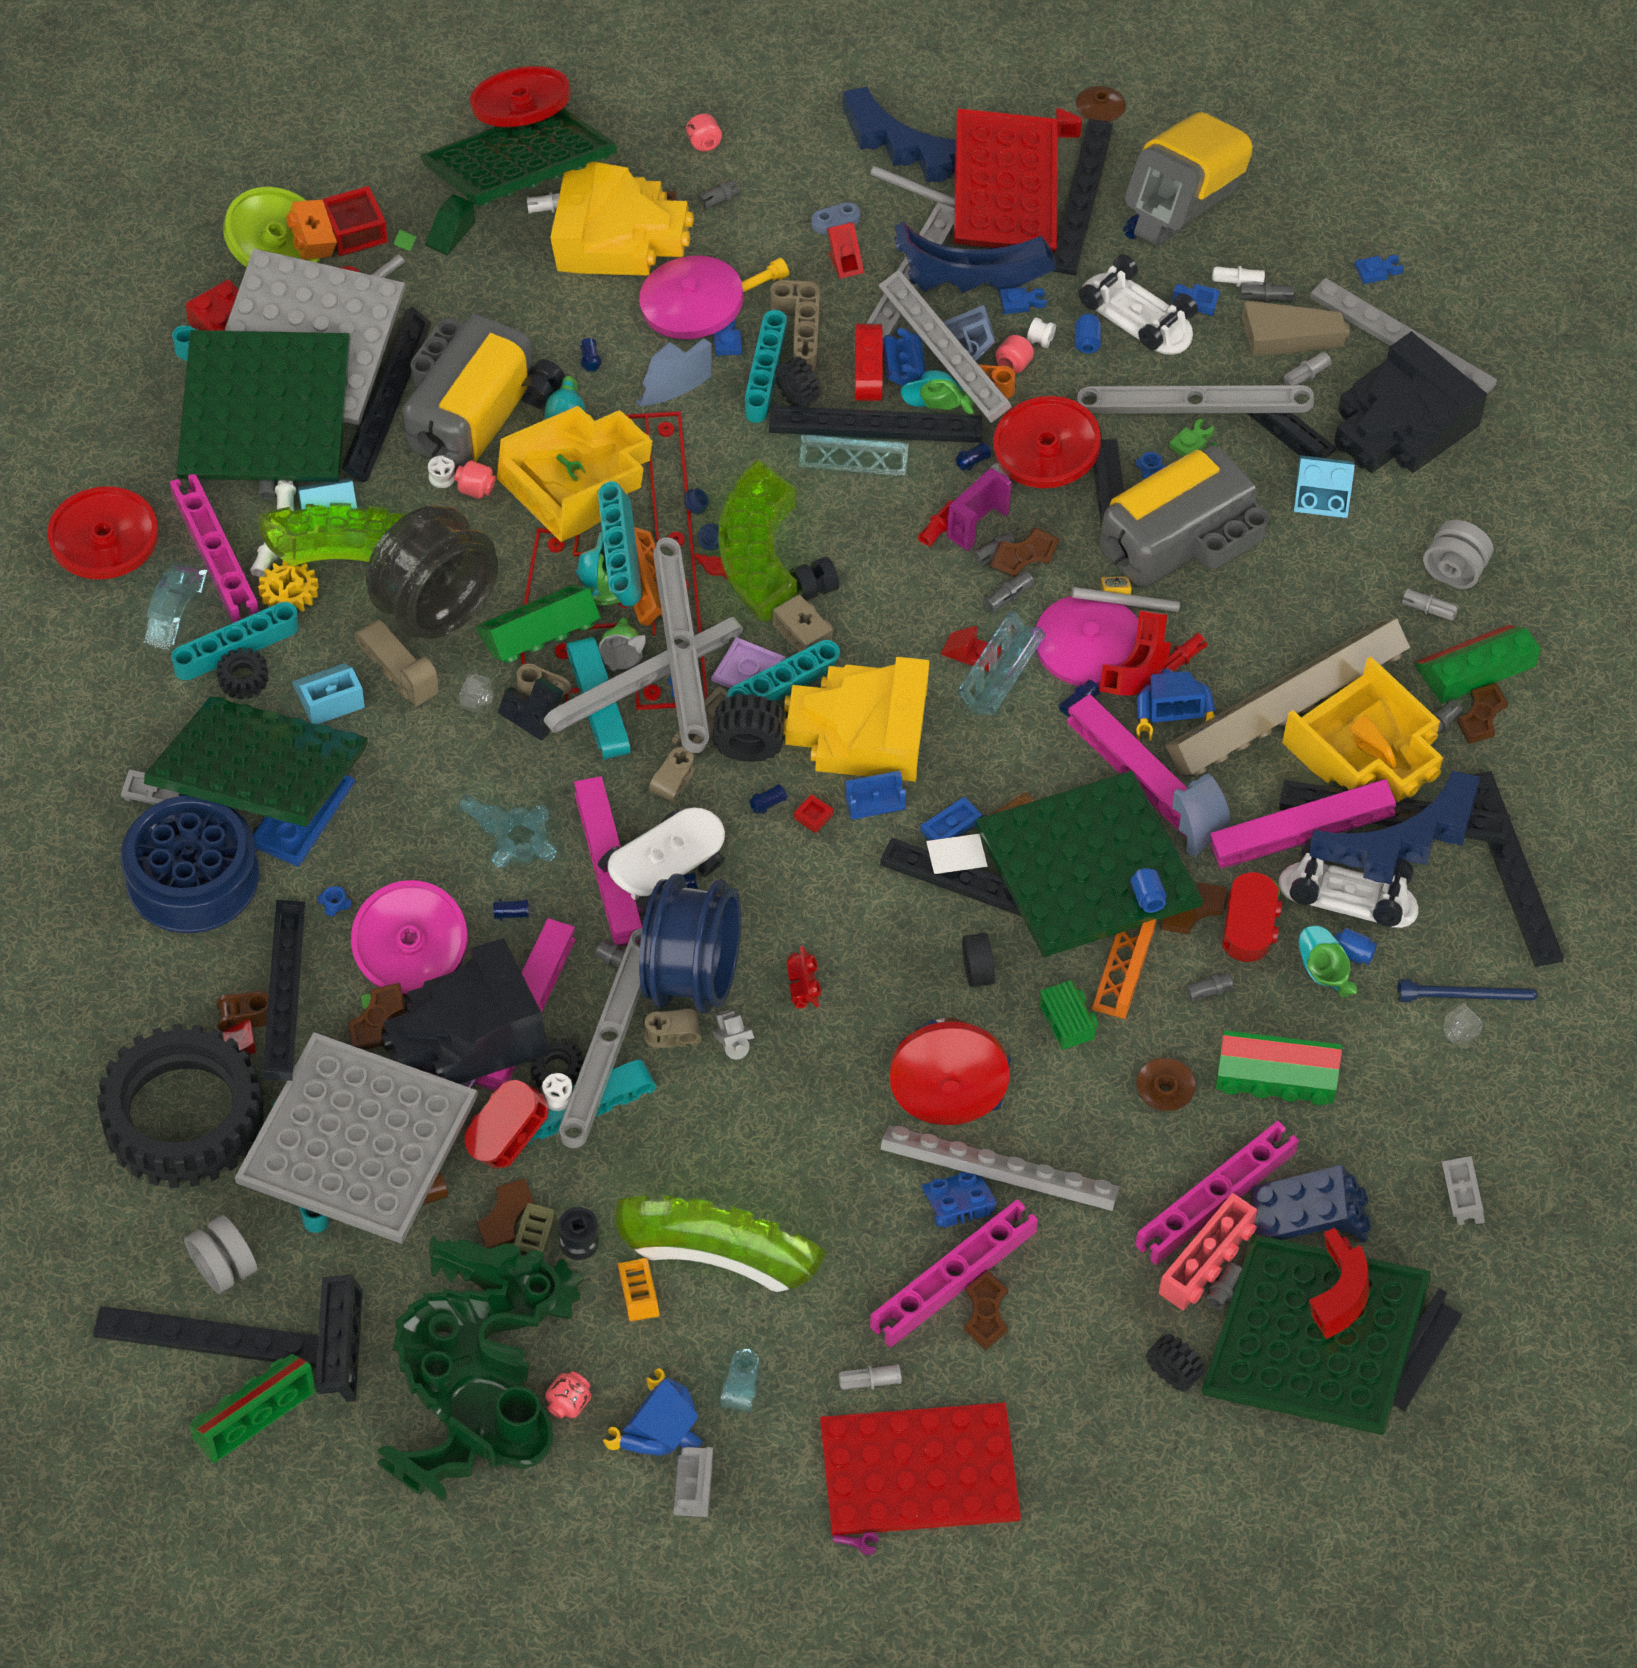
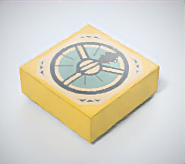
[1101,577,1131,595]

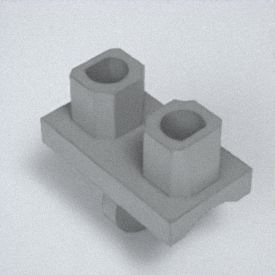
[712,1009,754,1060]

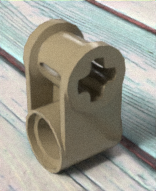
[517,663,572,706]
[649,747,694,803]
[644,1008,702,1048]

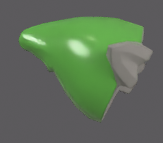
[599,618,646,672]

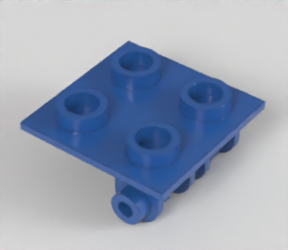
[921,1172,997,1228]

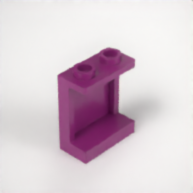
[947,468,1012,551]

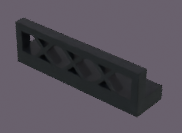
[1246,413,1336,458]
[1093,426,1124,527]
[315,1274,363,1401]
[1393,1288,1463,1411]

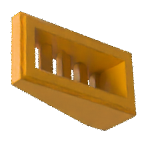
[1350,715,1397,769]
[617,1258,659,1321]

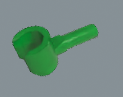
[556,454,586,481]

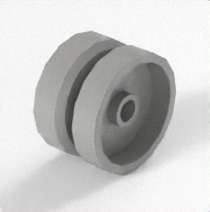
[1423,520,1494,589]
[184,1215,258,1295]

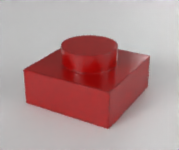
[794,794,834,833]

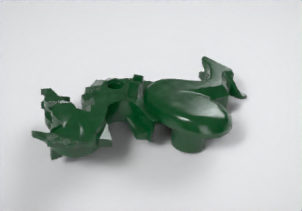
[377,1235,584,1501]

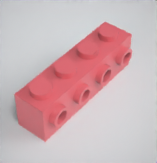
[1159,1193,1257,1311]

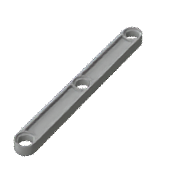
[1077,385,1314,414]
[653,537,709,753]
[544,617,743,733]
[560,928,643,1148]

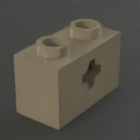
[773,594,834,652]

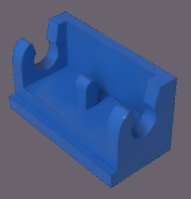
[882,328,926,386]
[844,771,906,820]

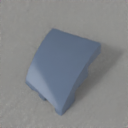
[943,305,995,376]
[636,338,712,406]
[1172,773,1230,858]

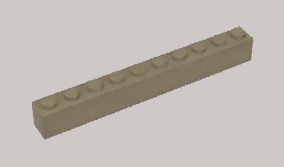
[1165,618,1410,777]

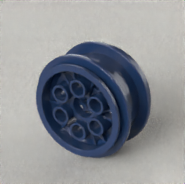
[120,795,259,933]
[639,873,741,1013]

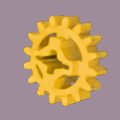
[258,560,319,612]

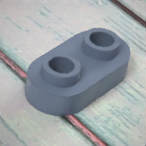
[811,202,860,234]

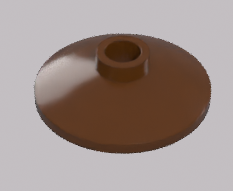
[1076,86,1126,122]
[1136,1058,1196,1111]

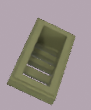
[514,1203,557,1257]

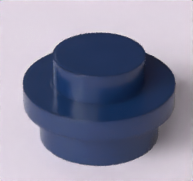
[684,488,709,515]
[698,523,725,551]

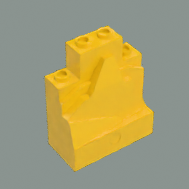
[550,162,694,276]
[497,406,652,542]
[1282,656,1443,802]
[783,657,930,782]

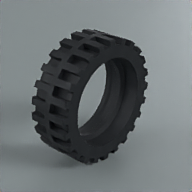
[97,1024,264,1188]

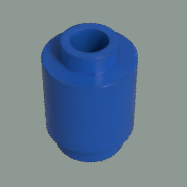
[1075,314,1101,354]
[1130,868,1166,913]
[1335,928,1377,965]

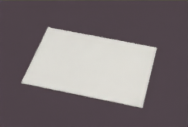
[926,834,988,874]

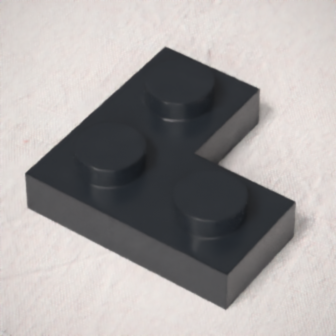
[497,677,564,740]

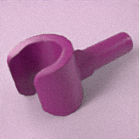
[833,1532,879,1555]

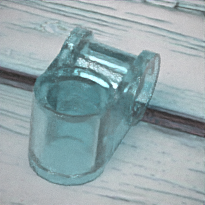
[720,1349,759,1413]

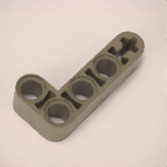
[770,280,820,372]
[354,619,439,708]

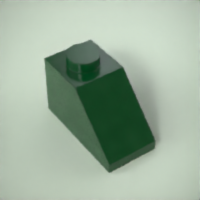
[426,194,475,256]

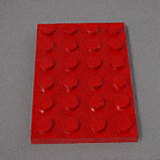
[953,109,1058,254]
[820,1402,1021,1536]

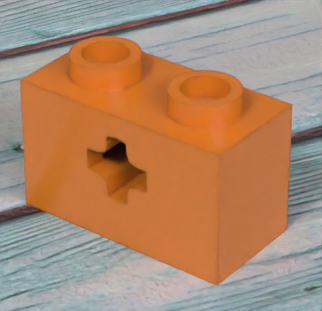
[286,199,337,260]

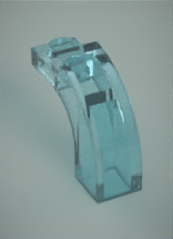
[143,563,207,651]

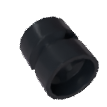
[521,359,565,409]
[790,556,839,601]
[558,1207,599,1261]

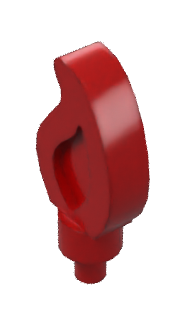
[694,553,731,580]

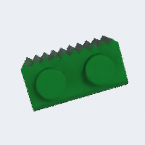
[1039,980,1098,1050]

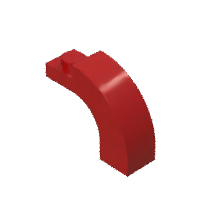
[1099,611,1171,696]
[1309,1227,1370,1339]

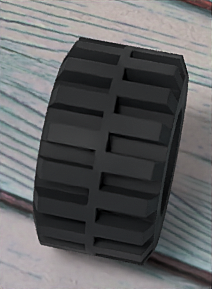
[712,694,785,762]

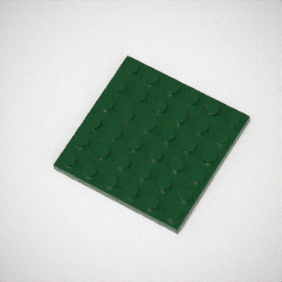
[421,108,618,206]
[176,330,351,482]
[144,696,368,827]
[976,770,1203,958]
[1202,1234,1431,1436]

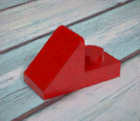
[827,222,864,279]
[941,626,1002,673]

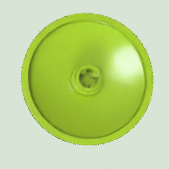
[223,187,321,267]

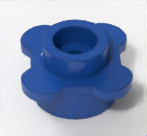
[1135,452,1166,479]
[318,886,352,917]

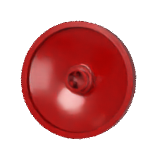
[470,66,571,127]
[993,396,1101,488]
[47,486,159,579]
[889,1022,1010,1125]

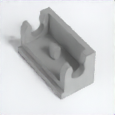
[121,769,184,805]
[1442,1156,1485,1225]
[673,1447,713,1517]

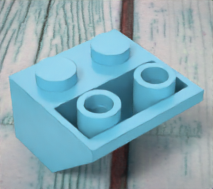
[1294,455,1355,518]
[292,663,365,725]

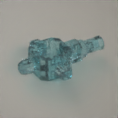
[458,794,556,868]

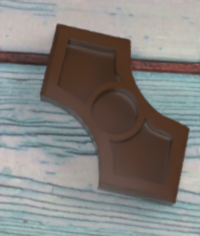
[989,528,1059,577]
[1457,683,1508,744]
[1161,883,1227,934]
[348,982,407,1050]
[477,1178,534,1249]
[964,1270,1008,1351]

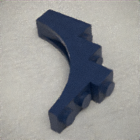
[842,87,955,183]
[894,222,1057,293]
[1310,770,1480,884]

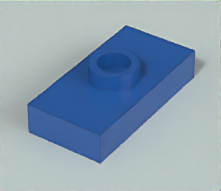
[920,796,983,841]

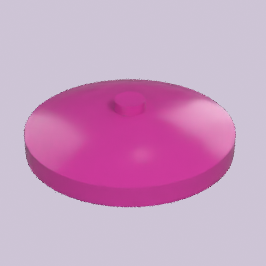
[639,256,744,339]
[1034,596,1138,687]
[351,880,468,996]

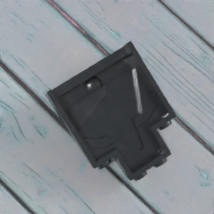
[1334,331,1487,474]
[381,938,549,1084]

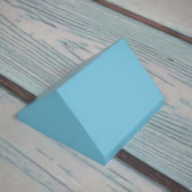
[297,478,359,530]

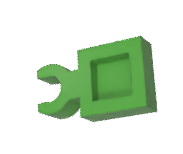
[1169,419,1214,457]

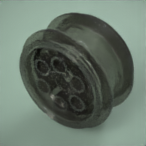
[366,506,498,639]

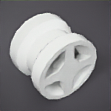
[1027,317,1056,349]
[428,456,455,488]
[542,1073,572,1111]

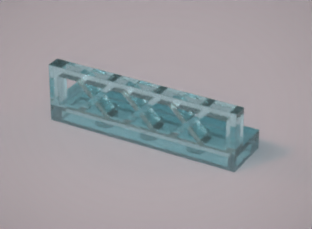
[799,434,909,476]
[958,611,1045,715]

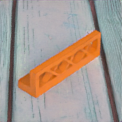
[633,527,662,626]
[1092,919,1157,1019]

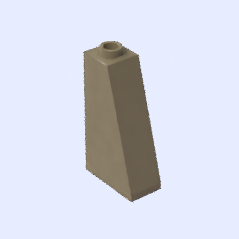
[1242,301,1350,356]

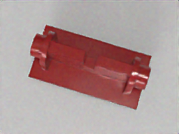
[787,946,822,1009]

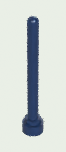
[1397,979,1538,1002]

